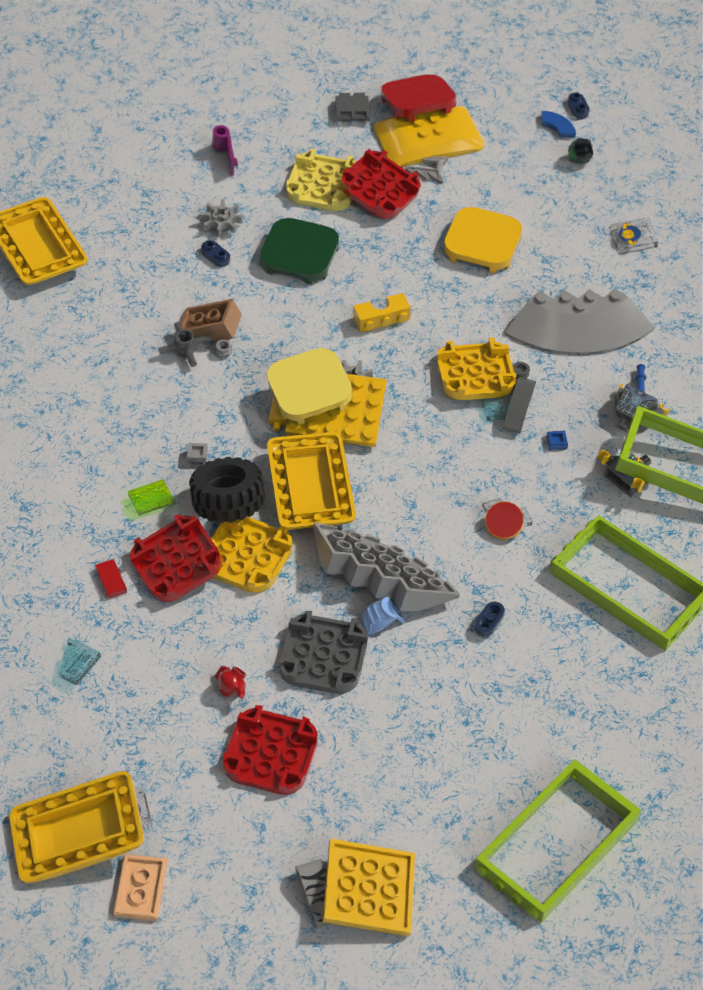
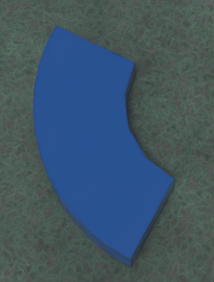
[541,110,576,138]

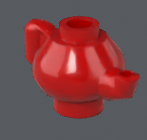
[215,665,247,699]

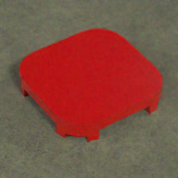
[381,74,456,121]
[340,149,421,219]
[129,513,223,602]
[223,705,318,795]

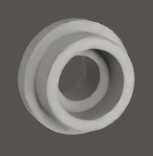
[214,340,233,357]

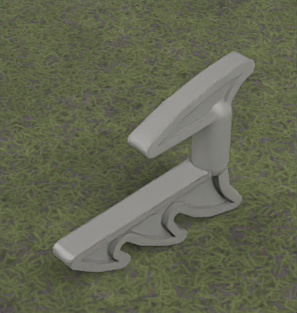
[405,157,448,183]

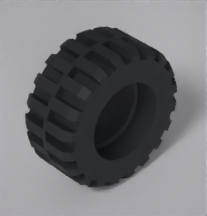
[189,457,265,523]

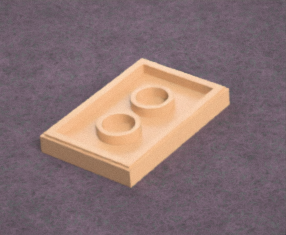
[113,854,168,921]

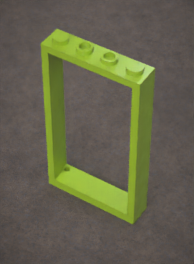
[615,406,703,504]
[550,515,703,651]
[475,759,642,923]

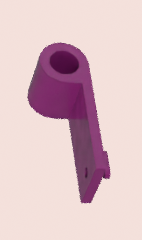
[212,125,238,176]

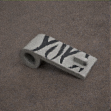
[295,859,331,929]

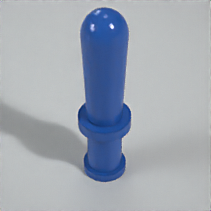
[635,364,646,392]

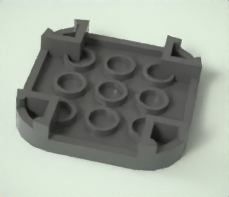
[280,611,368,694]

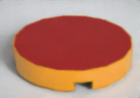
[485,501,524,540]

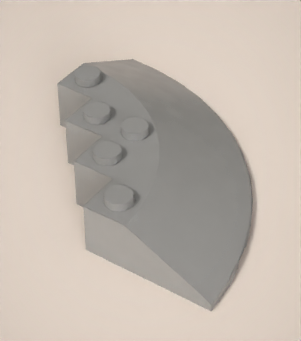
[505,289,655,355]
[313,522,460,612]

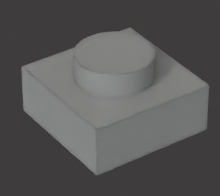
[187,443,208,463]

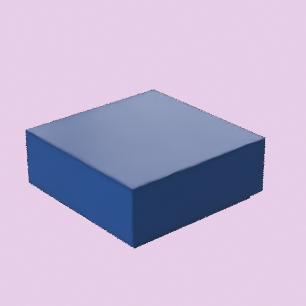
[546,431,568,450]

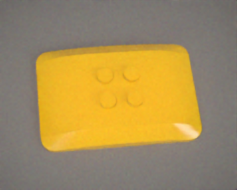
[374,106,484,167]
[0,197,88,285]
[267,432,356,530]
[9,771,144,884]

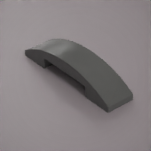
[502,376,536,434]

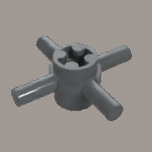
[158,322,212,367]

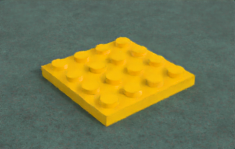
[322,838,415,936]

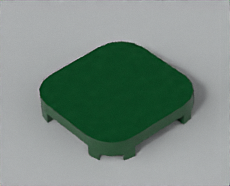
[260,218,339,284]

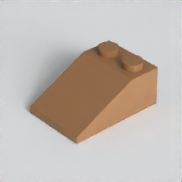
[181,299,242,342]

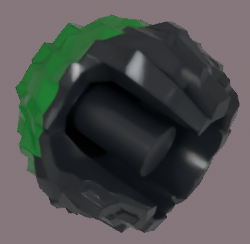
[568,138,593,164]

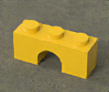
[353,293,411,333]

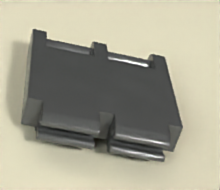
[336,93,370,122]

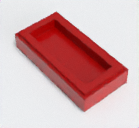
[95,559,127,599]

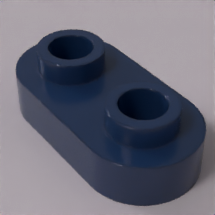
[567,92,590,119]
[201,240,230,267]
[475,601,505,637]

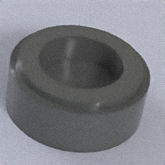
[513,362,530,379]

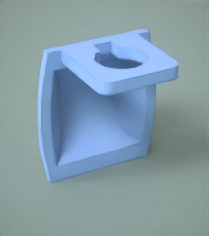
[360,597,405,636]

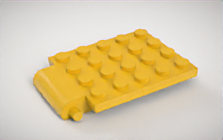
[268,374,387,447]

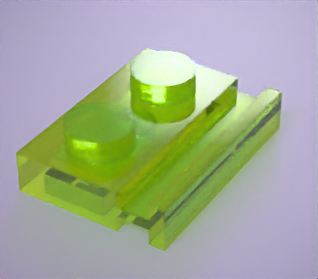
[128,479,174,516]

